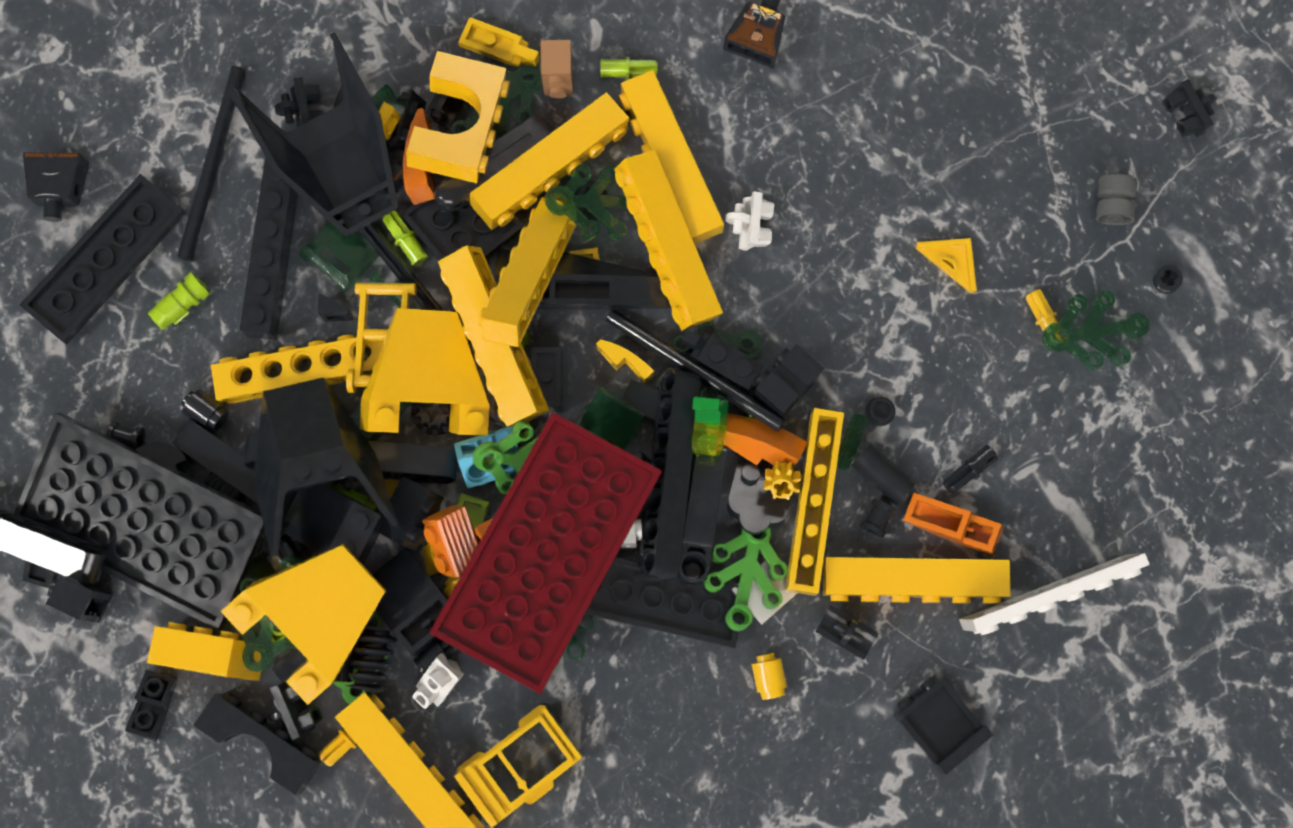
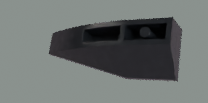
[495,250,672,309]

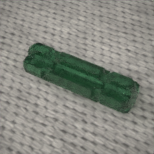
[837,413,869,471]

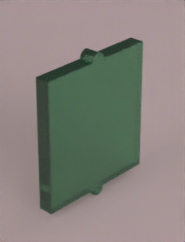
[578,387,645,450]

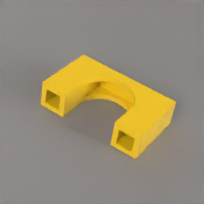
[406,51,510,183]

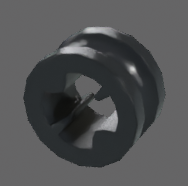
[1153,265,1183,294]

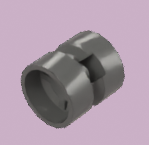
[1095,174,1137,225]

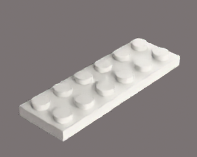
[959,553,1150,635]

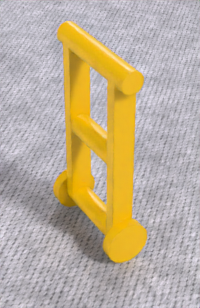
[346,283,417,393]

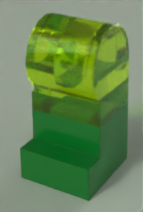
[692,397,729,456]

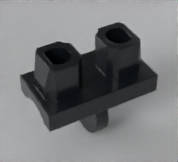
[274,77,324,127]
[1163,79,1217,137]
[815,605,879,660]
[268,679,323,740]

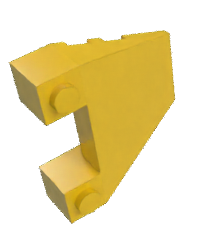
[360,308,490,436]
[221,544,386,705]

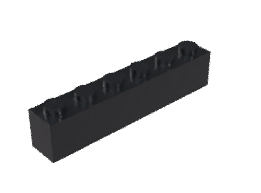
[240,158,298,340]

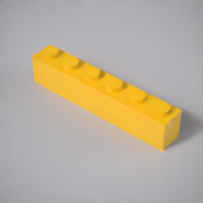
[618,70,724,244]
[470,92,629,230]
[614,150,723,332]
[478,197,576,347]
[438,245,550,427]
[785,408,844,596]
[823,557,1011,604]
[335,692,485,828]

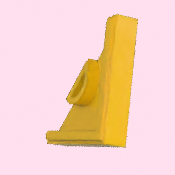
[915,238,977,293]

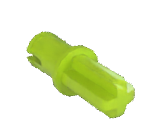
[600,57,658,80]
[382,210,429,267]

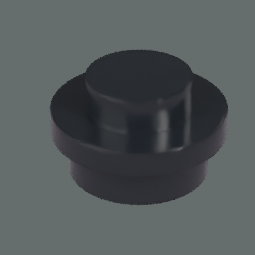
[865,396,896,427]

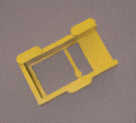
[454,705,583,828]

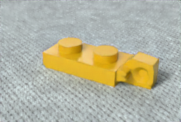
[458,17,540,68]

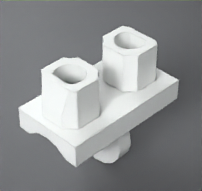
[725,191,774,251]
[412,653,464,709]

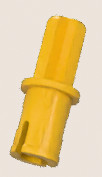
[1025,289,1068,348]
[319,729,357,766]

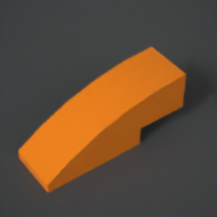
[403,108,435,205]
[706,413,808,467]
[903,493,1004,557]

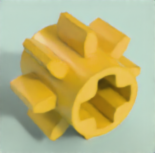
[764,461,801,500]

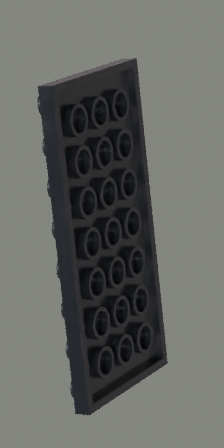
[14,413,265,630]

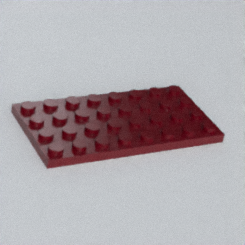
[430,412,662,695]

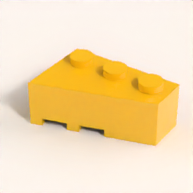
[147,622,267,681]

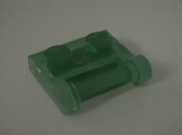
[299,222,379,293]

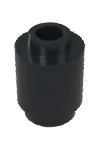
[181,389,229,432]

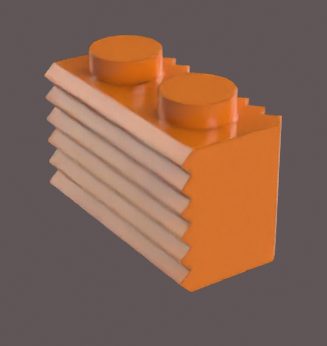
[422,505,479,577]

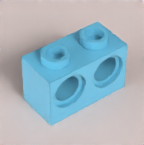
[454,427,519,488]

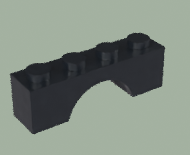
[193,692,322,795]

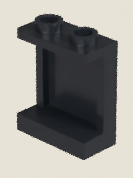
[894,675,993,775]

